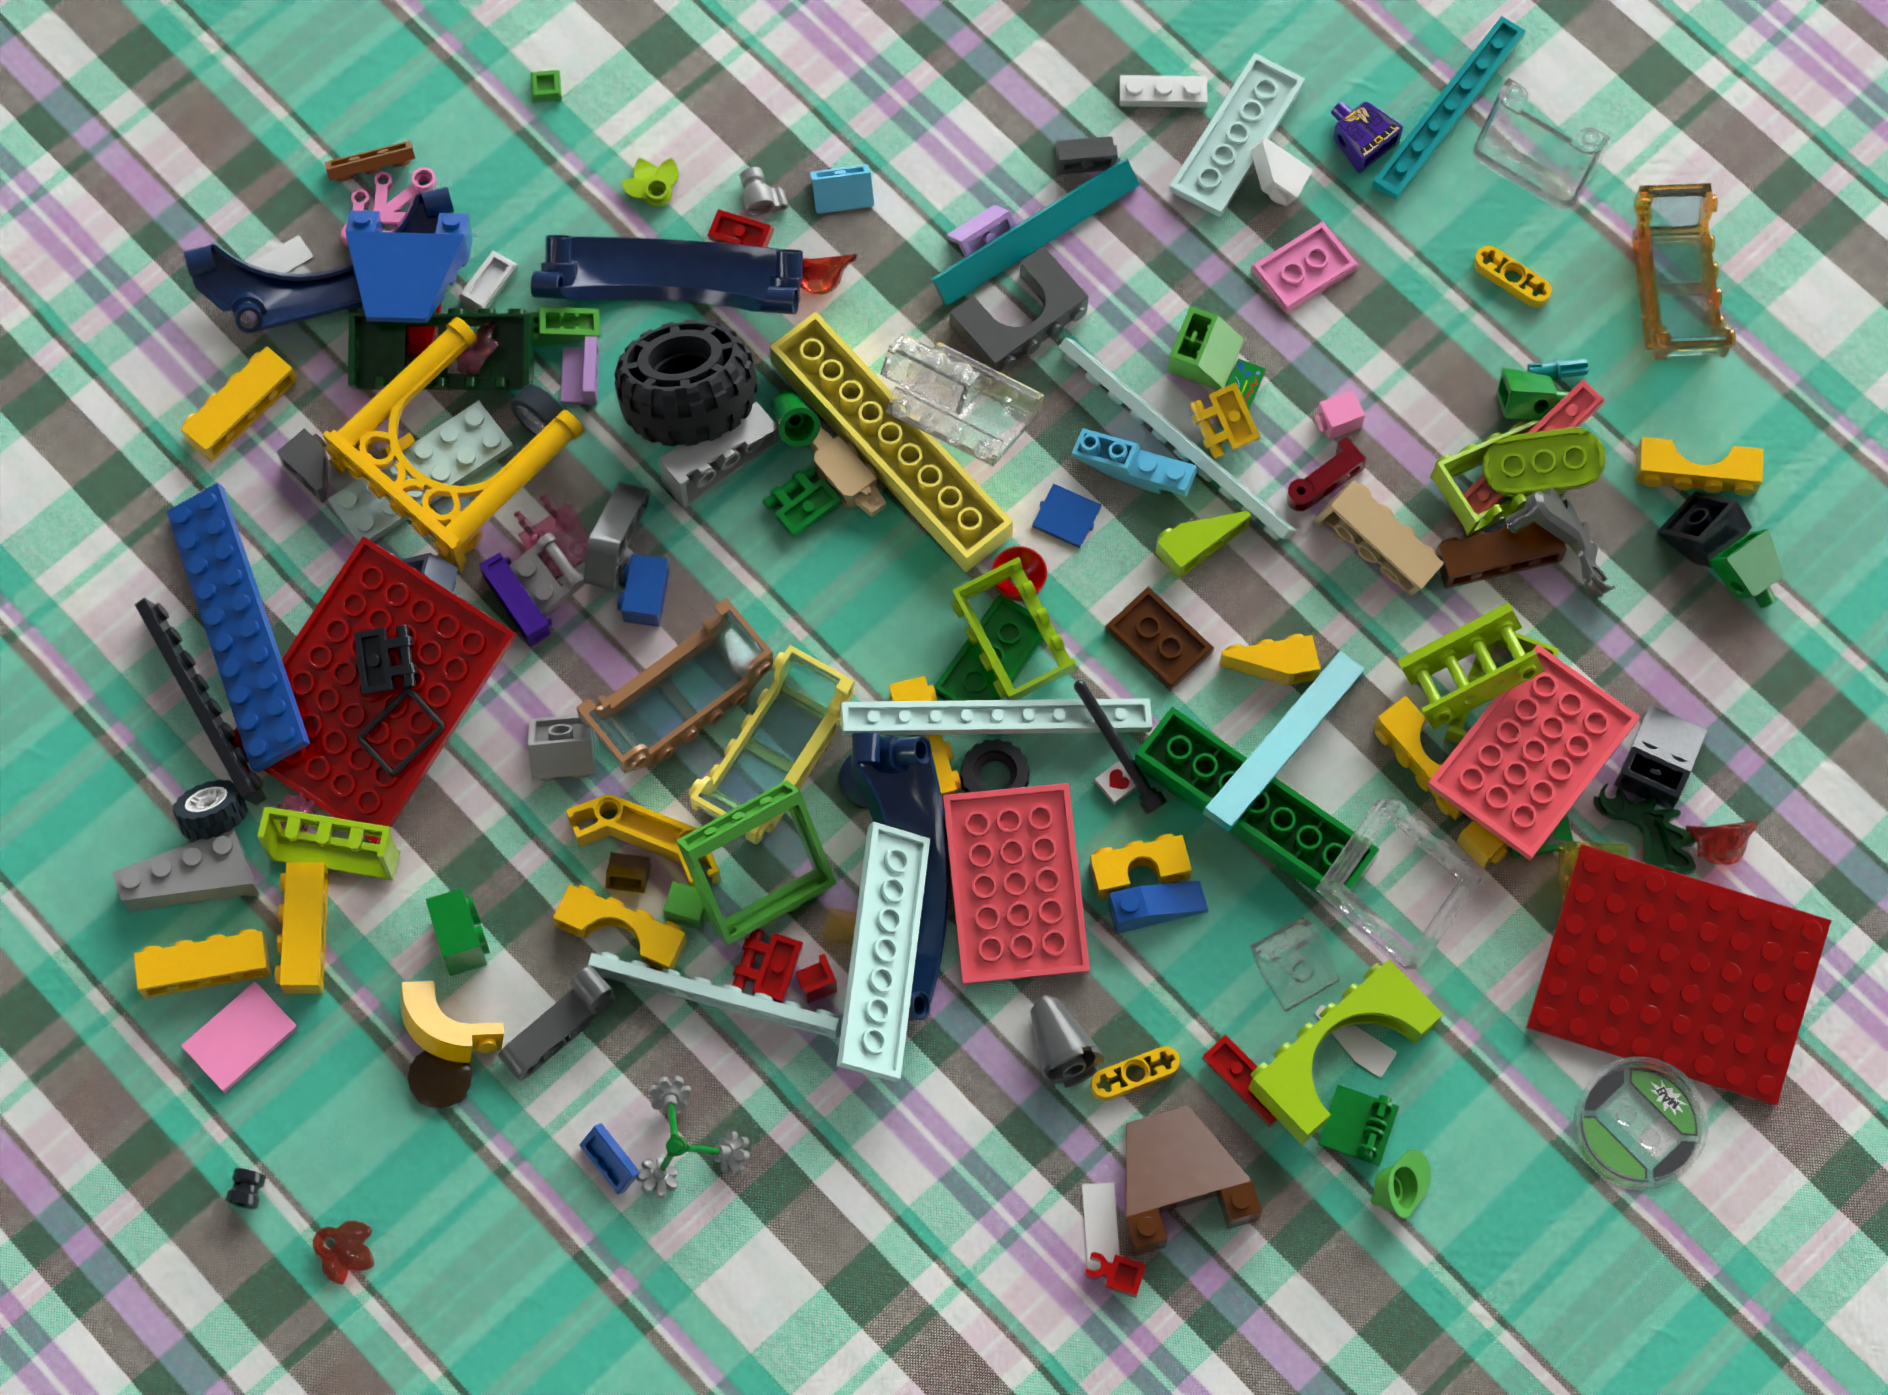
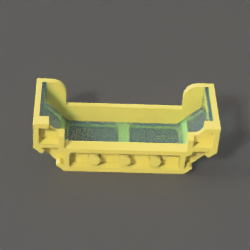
[689,645,855,845]

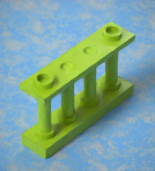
[1397,602,1545,729]

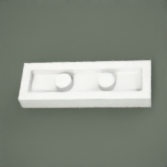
[1119,75,1208,108]

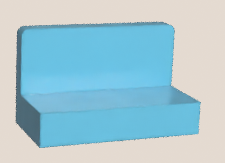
[810,164,874,214]

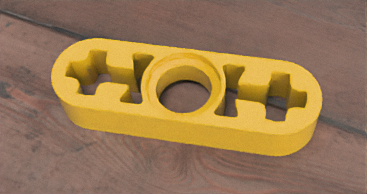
[1474,245,1552,308]
[1091,1046,1180,1101]

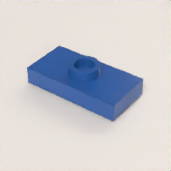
[579,1123,641,1195]

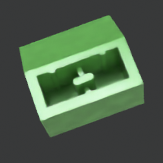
[1167,306,1244,390]

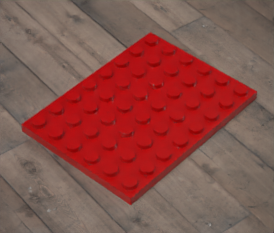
[234,536,517,844]
[1526,844,1832,1106]

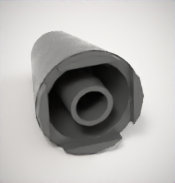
[1030,996,1104,1089]

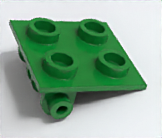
[1318,1084,1399,1166]

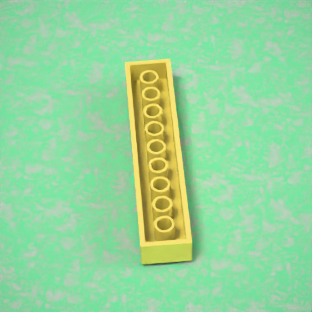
[769,311,1013,573]

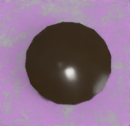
[407,1050,472,1108]

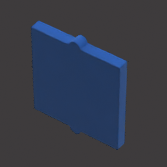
[1032,483,1101,548]

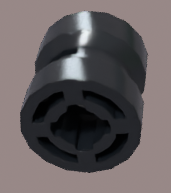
[225,1168,266,1210]

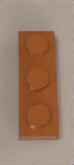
[325,140,416,182]

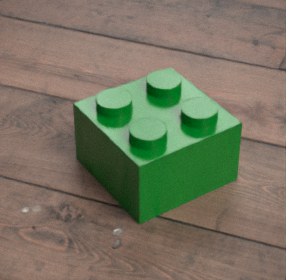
[425,888,490,976]

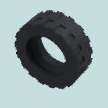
[960,739,1030,793]

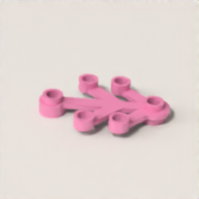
[341,167,437,247]

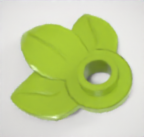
[622,158,679,207]

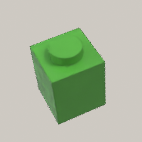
[663,881,710,930]

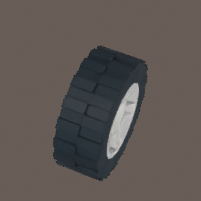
[173,779,248,840]

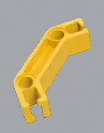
[566,795,721,888]

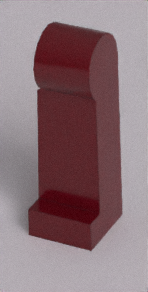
[1286,437,1366,512]

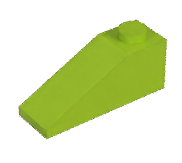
[1155,511,1251,580]

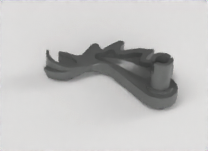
[1505,488,1615,599]

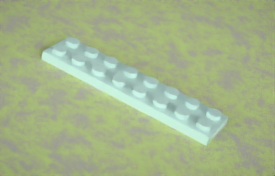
[837,822,930,1082]

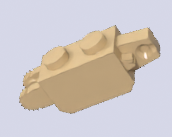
[809,427,886,517]

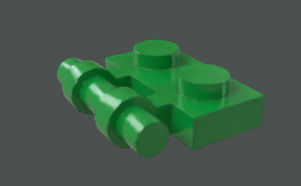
[762,466,842,539]

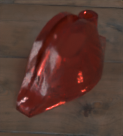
[801,254,857,295]
[1686,821,1758,865]

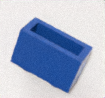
[617,554,670,627]

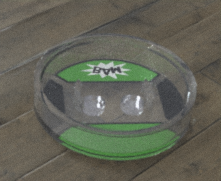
[1573,1057,1708,1190]

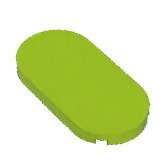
[1482,427,1606,497]

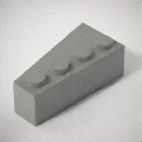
[658,402,780,509]

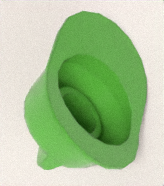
[1370,1149,1431,1218]

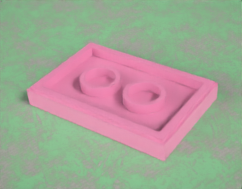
[1251,221,1358,314]
[181,981,298,1094]

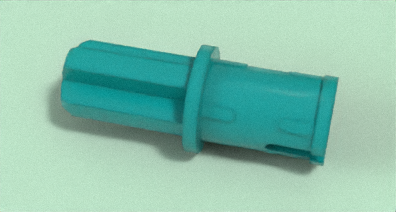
[1527,358,1589,382]

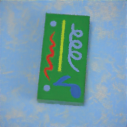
[1226,358,1266,411]

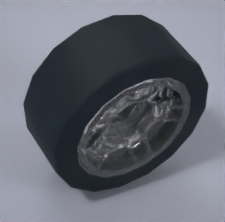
[510,384,564,436]

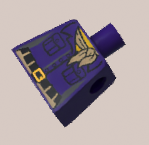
[1331,101,1403,174]

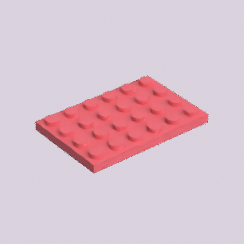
[1427,644,1640,861]
[943,783,1090,985]

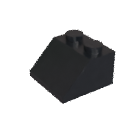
[1657,491,1752,568]

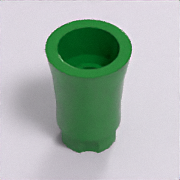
[771,390,820,447]

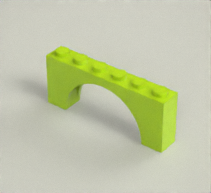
[1248,959,1444,1145]

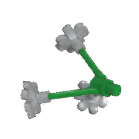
[636,1076,750,1199]

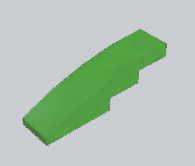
[476,306,600,347]

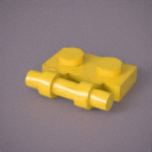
[1190,382,1261,459]

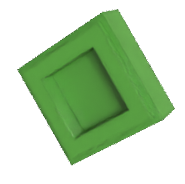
[530,70,562,103]

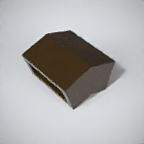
[605,852,651,893]

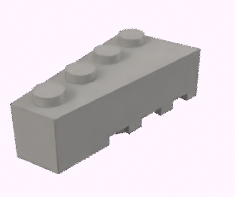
[112,828,260,912]

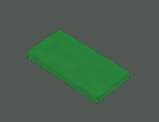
[934,594,1044,701]

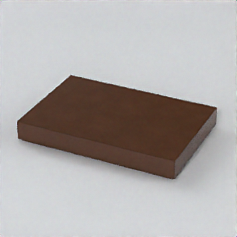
[1105,586,1214,692]

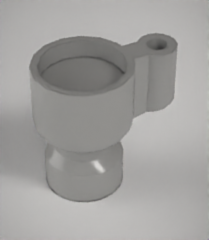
[740,167,788,216]

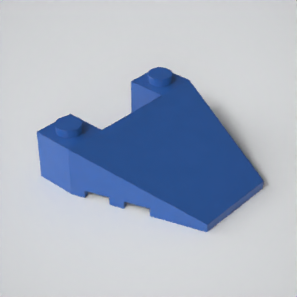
[345,211,473,323]

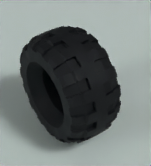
[614,320,758,447]

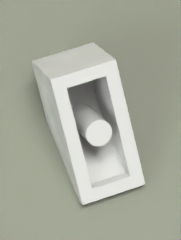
[1251,137,1312,207]

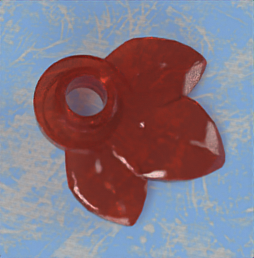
[312,1220,375,1285]

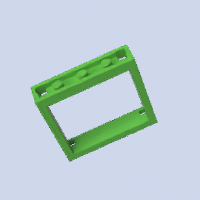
[676,780,837,945]

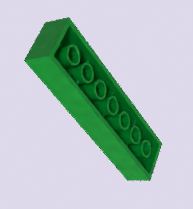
[1134,706,1380,909]

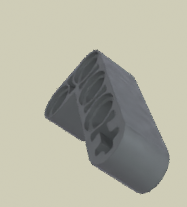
[584,482,650,590]
[498,966,615,1081]

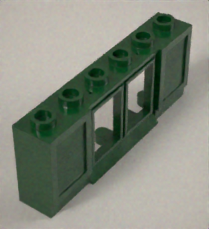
[348,308,534,390]

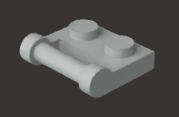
[509,533,585,616]

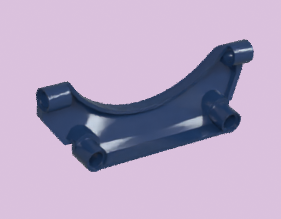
[183,187,454,334]

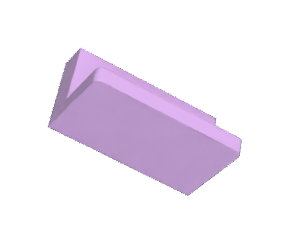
[947,205,1016,257]
[561,337,600,404]

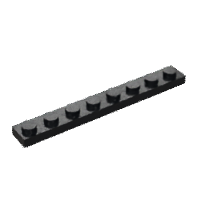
[135,598,267,806]

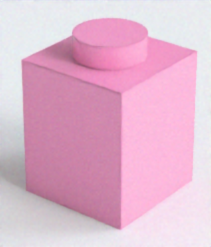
[1315,390,1365,440]

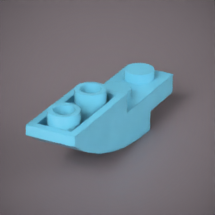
[1071,428,1198,497]

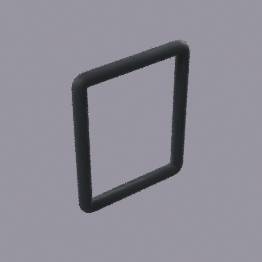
[357,688,445,777]

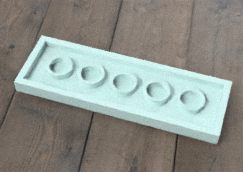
[1169,53,1305,218]
[327,400,514,543]

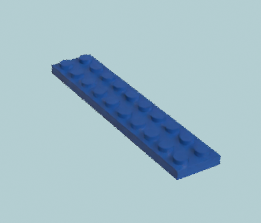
[166,483,310,773]

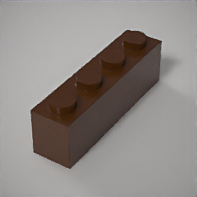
[1436,522,1567,589]

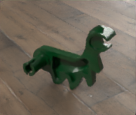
[1593,784,1697,875]

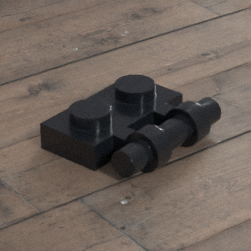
[354,625,418,696]

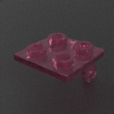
[514,493,590,579]

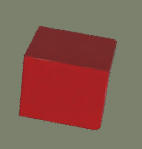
[795,953,837,1004]

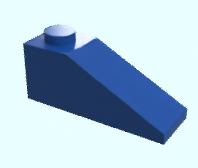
[1108,881,1208,934]

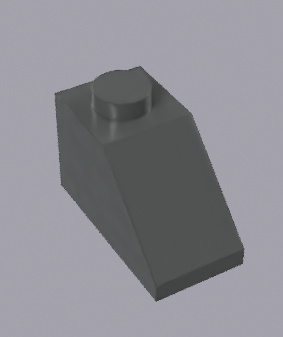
[277,428,329,503]

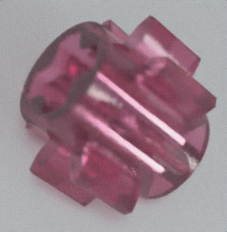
[277,793,317,832]

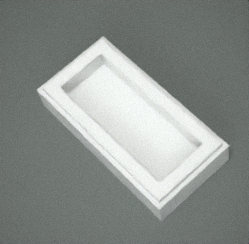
[459,251,518,310]

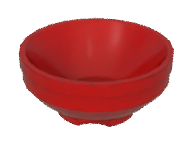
[991,546,1047,601]

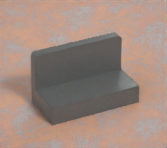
[1055,136,1118,175]

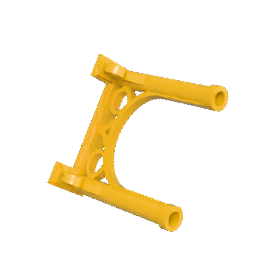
[323,317,585,573]

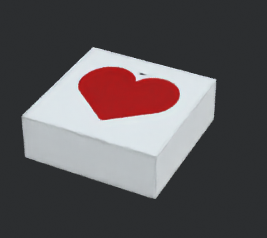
[1094,761,1137,805]

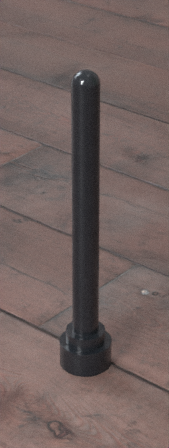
[1074,680,1168,815]

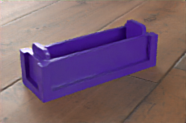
[479,552,552,647]

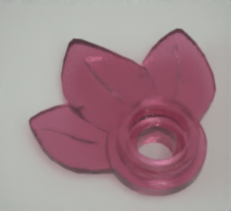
[457,322,498,375]

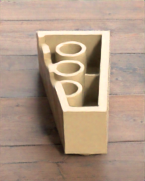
[1313,480,1444,596]

